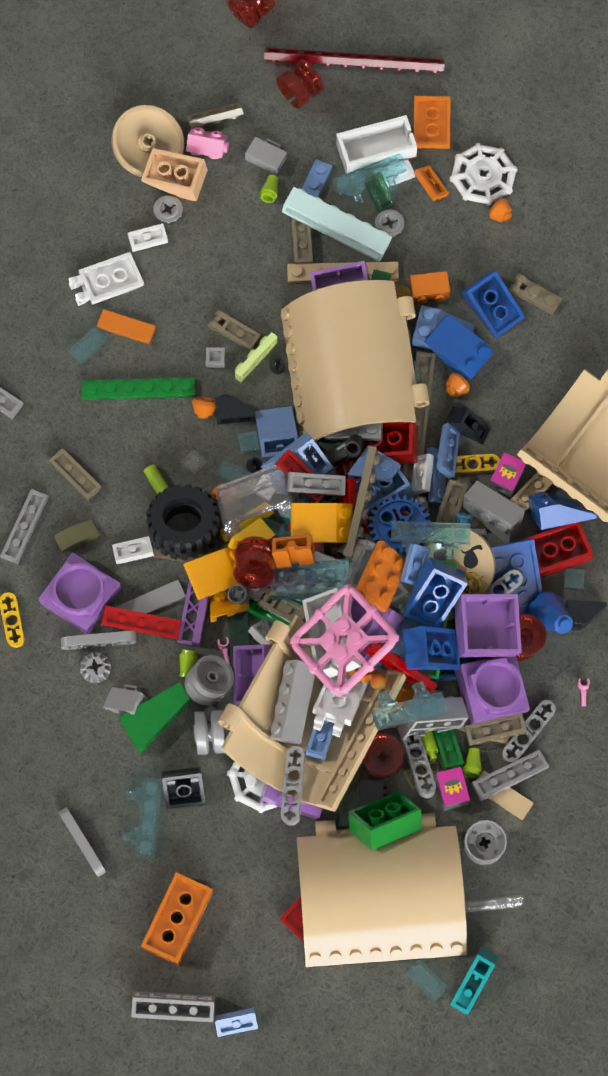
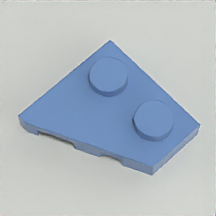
[348,445,400,482]

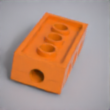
[141,872,213,966]

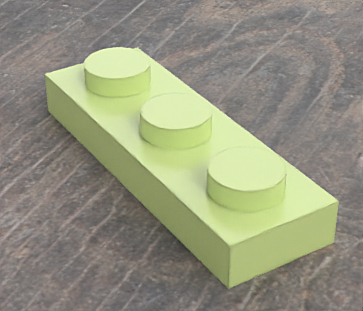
[235,332,277,382]

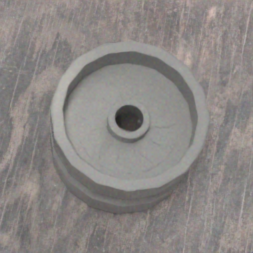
[185,655,234,706]
[194,710,225,755]

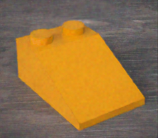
[291,503,353,543]
[183,547,251,600]

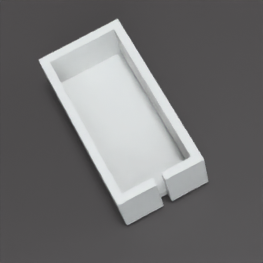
[336,115,417,175]
[302,588,362,678]

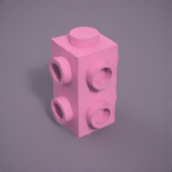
[186,128,229,159]

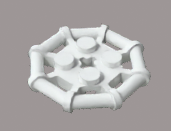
[449,143,518,206]
[227,761,277,813]

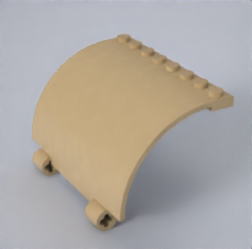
[281,280,430,443]
[517,369,608,522]
[218,615,406,812]
[297,813,467,967]

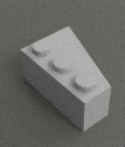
[463,481,525,543]
[395,696,469,741]

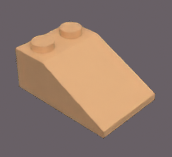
[141,148,208,201]

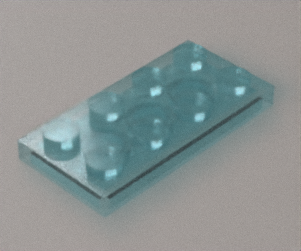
[270,559,351,600]

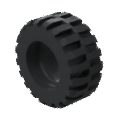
[146,484,221,560]

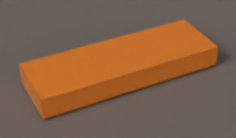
[97,309,156,344]

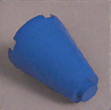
[528,592,573,634]

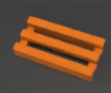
[414,165,449,201]

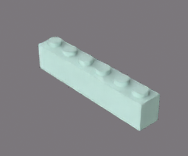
[282,187,392,262]

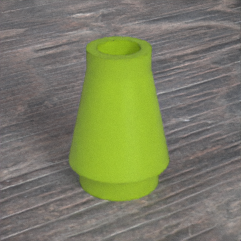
[260,175,278,203]
[179,649,198,678]
[462,748,482,779]

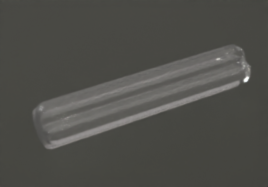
[465,895,523,913]

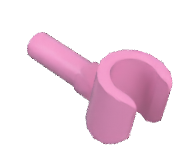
[218,637,231,665]
[577,678,590,706]

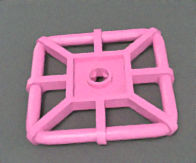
[290,584,399,696]

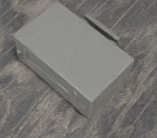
[245,137,287,175]
[103,684,149,715]

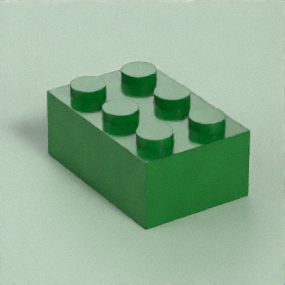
[349,791,422,850]

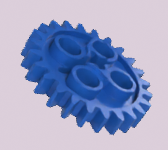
[368,494,431,556]

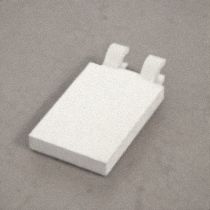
[68,252,144,306]
[312,673,369,737]

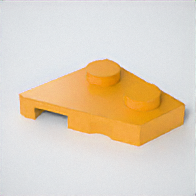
[210,592,249,622]

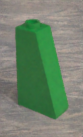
[119,682,191,754]

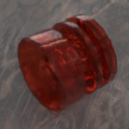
[227,0,275,28]
[276,59,324,109]
[233,536,275,589]
[516,614,547,662]
[362,734,404,779]

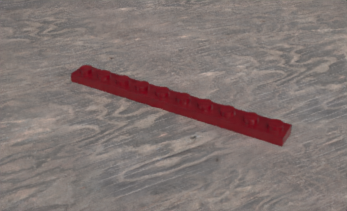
[264,47,444,73]

